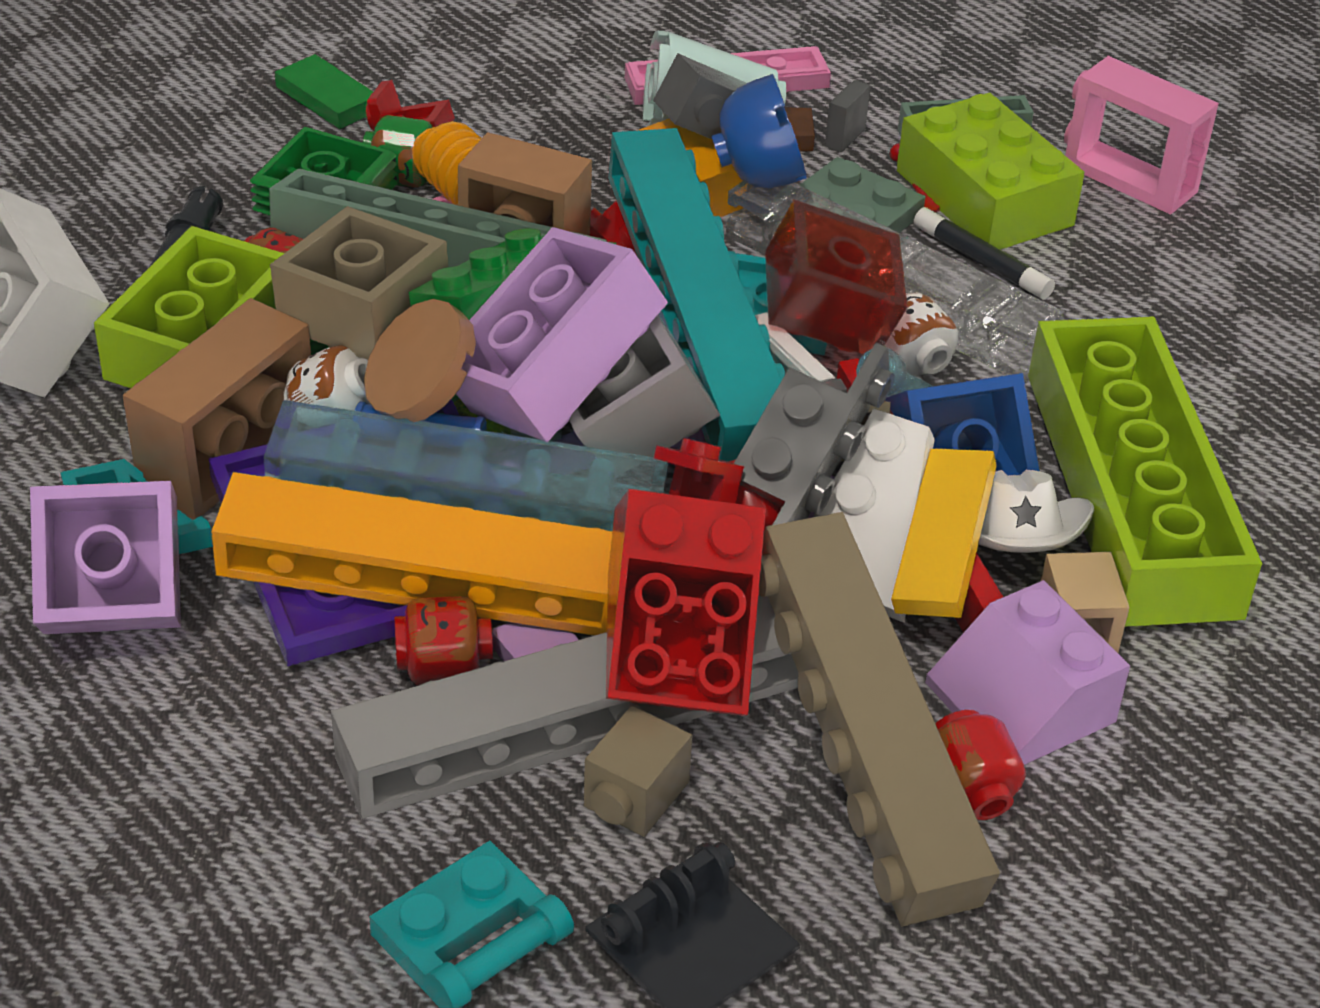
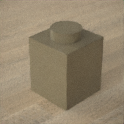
[584,705,693,837]

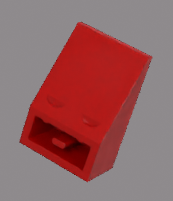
[606,489,766,716]

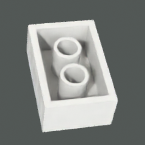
[0,188,110,398]

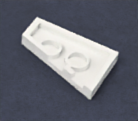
[814,408,935,622]

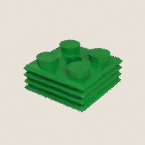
[250,127,398,216]

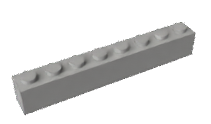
[331,594,799,819]

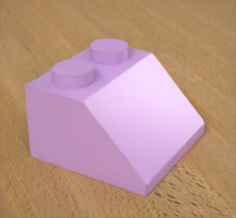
[926,580,1130,765]

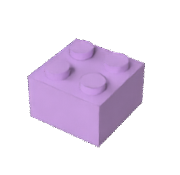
[30,481,181,634]

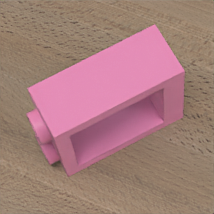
[1064,56,1219,215]

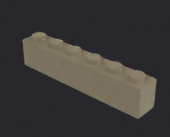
[759,512,1000,927]

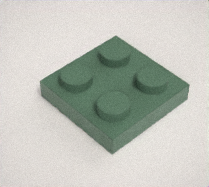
[774,157,926,262]

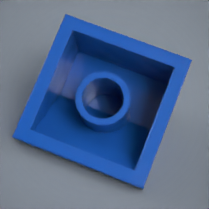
[885,373,1040,475]

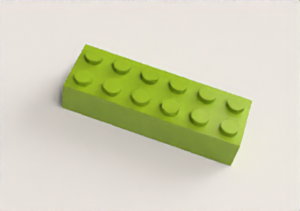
[1028,317,1262,627]

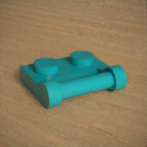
[369,840,575,1008]

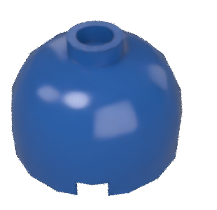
[711,74,807,189]

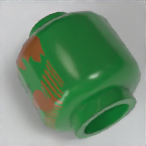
[362,115,433,188]

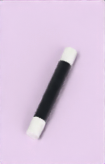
[914,207,1055,300]

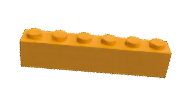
[212,472,612,636]

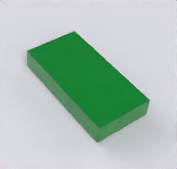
[275,54,373,129]

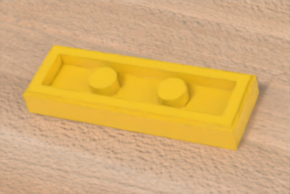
[891,448,997,618]

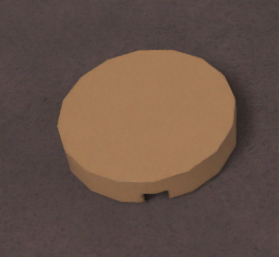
[364,299,476,423]

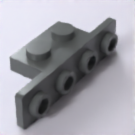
[734,343,894,525]

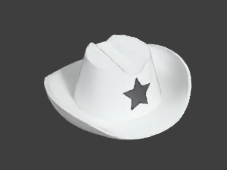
[978,469,1094,553]

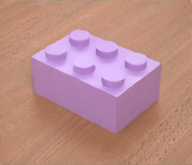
[456,227,668,443]

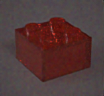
[765,199,908,356]

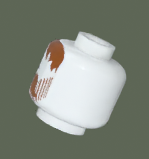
[872,292,958,377]
[284,345,371,433]

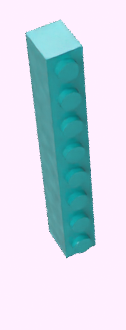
[608,128,785,462]

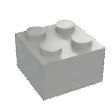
[569,315,720,483]

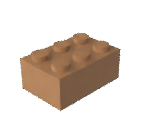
[123,298,311,520]

